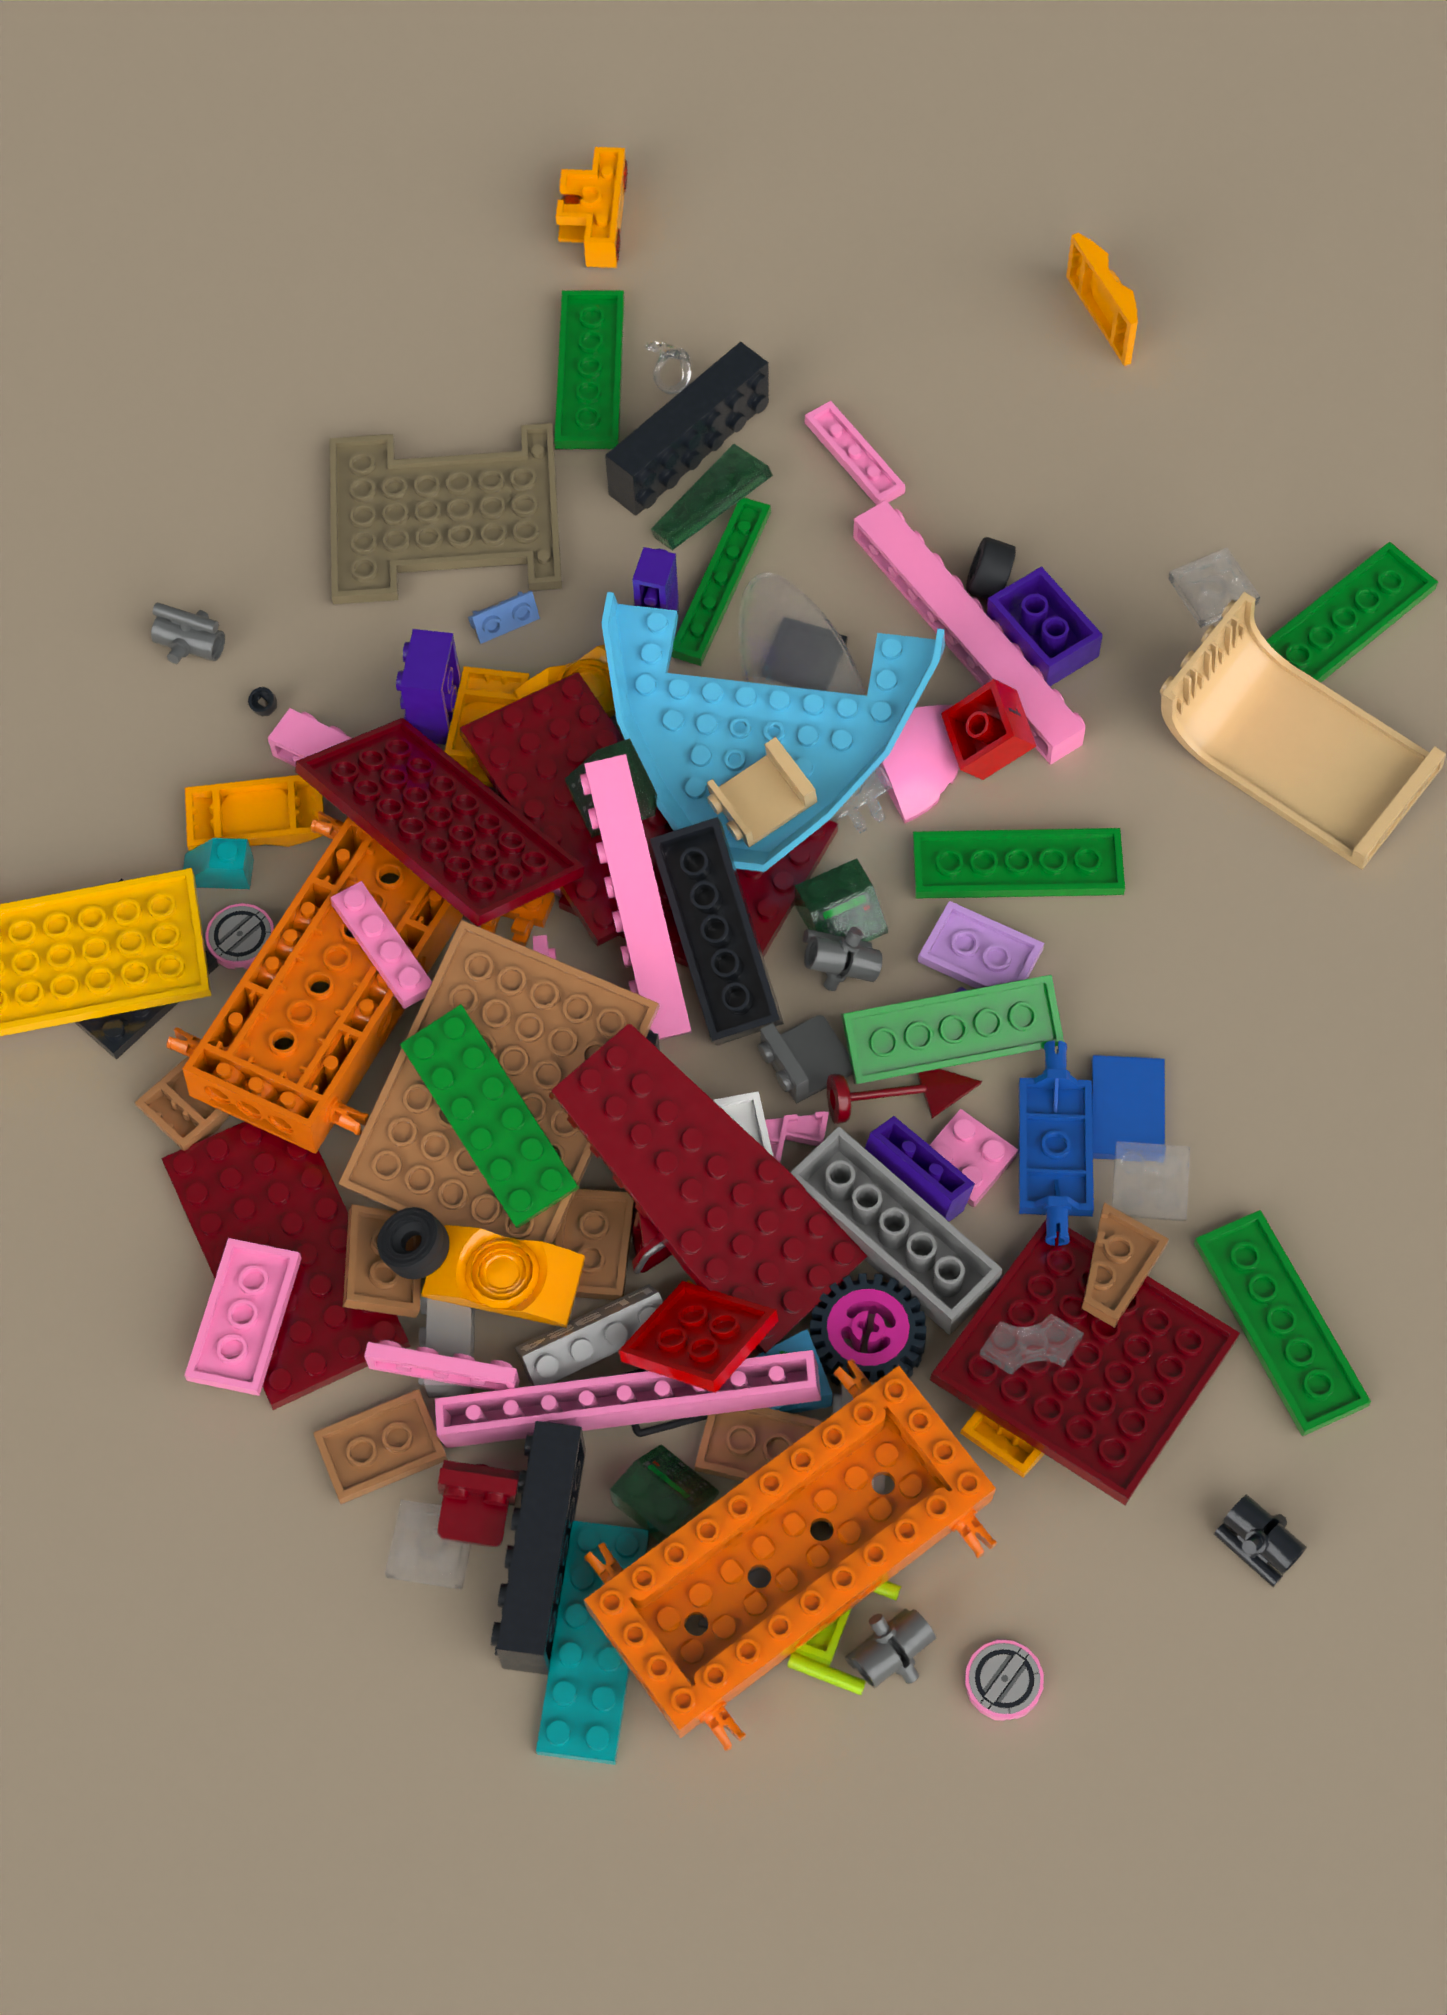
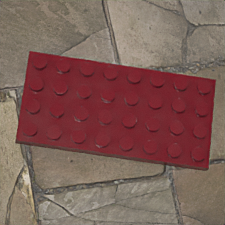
[460,672,673,947]
[295,717,585,927]
[161,1121,411,1410]

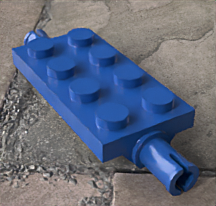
[1019,1041,1094,1246]

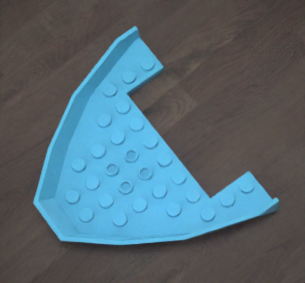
[601,592,945,872]

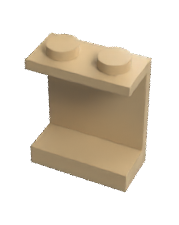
[706,737,818,848]

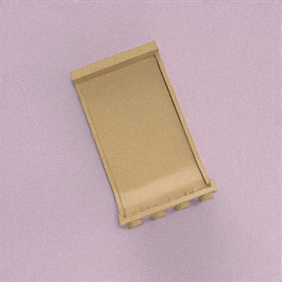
[1160,592,1446,870]

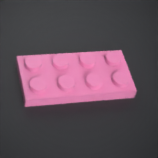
[184,1238,301,1396]

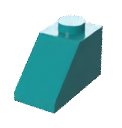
[183,838,254,889]

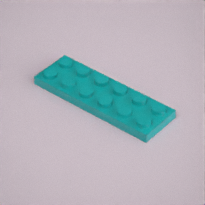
[536,1521,650,1765]

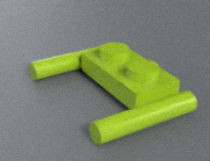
[787,1581,901,1695]

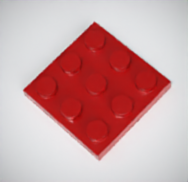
[619,1281,778,1393]

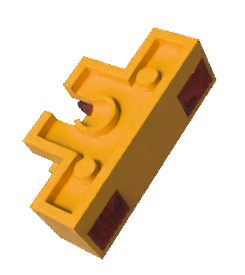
[556,147,628,268]

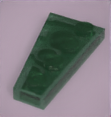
[651,444,773,550]

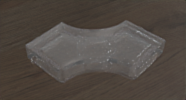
[979,1314,1084,1375]

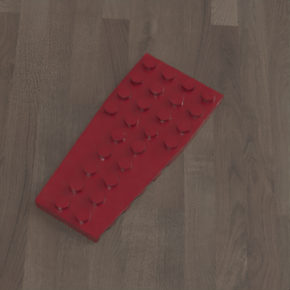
[549,1024,868,1354]

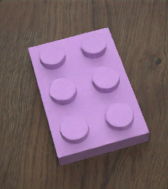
[918,901,1044,988]

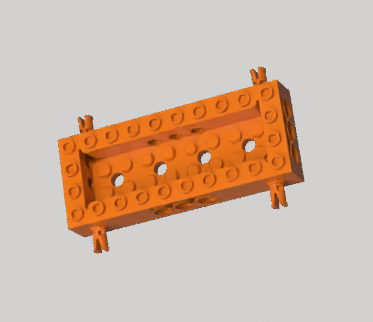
[167,811,464,1154]
[584,1359,997,1751]

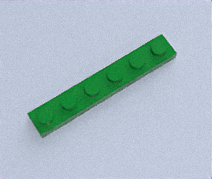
[671,496,771,666]

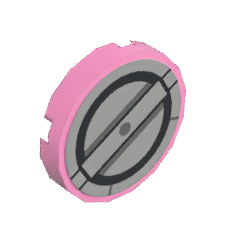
[205,903,275,970]
[965,1640,1044,1721]

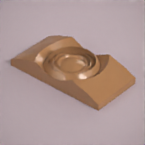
[135,1041,286,1151]

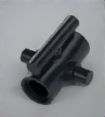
[1214,1494,1307,1587]

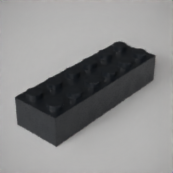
[605,341,769,516]
[650,817,784,1045]
[491,1421,586,1675]

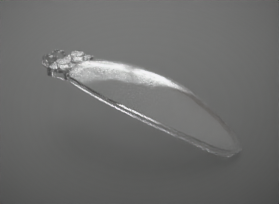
[738,572,893,833]

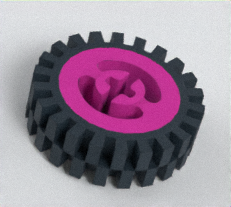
[810,1273,927,1386]

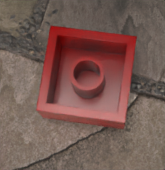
[941,679,1037,780]

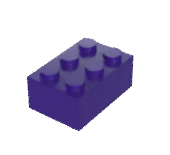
[986,566,1103,686]
[396,629,461,745]

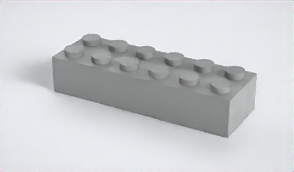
[790,1126,1002,1335]

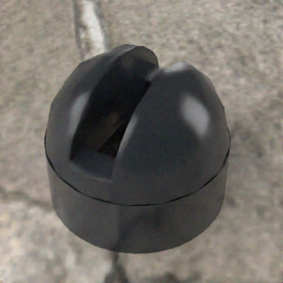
[248,687,277,717]

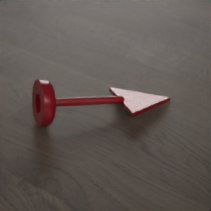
[827,1069,982,1124]

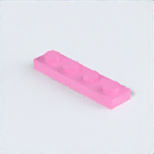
[805,401,905,505]
[331,881,432,1009]
[364,1340,520,1391]

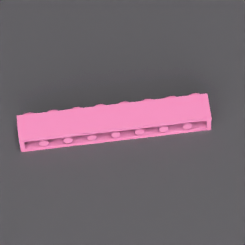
[580,754,692,1040]

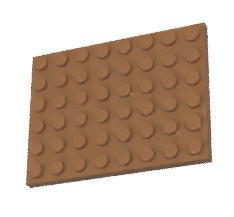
[338,920,660,1244]

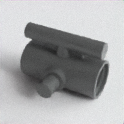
[151,602,225,664]
[803,927,882,991]
[845,1608,936,1688]

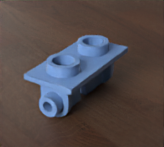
[468,591,540,644]

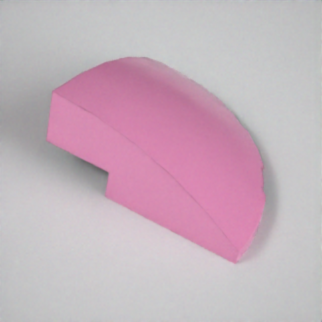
[876,705,959,823]

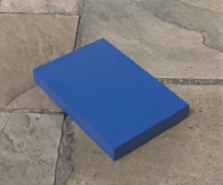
[1092,1055,1165,1162]

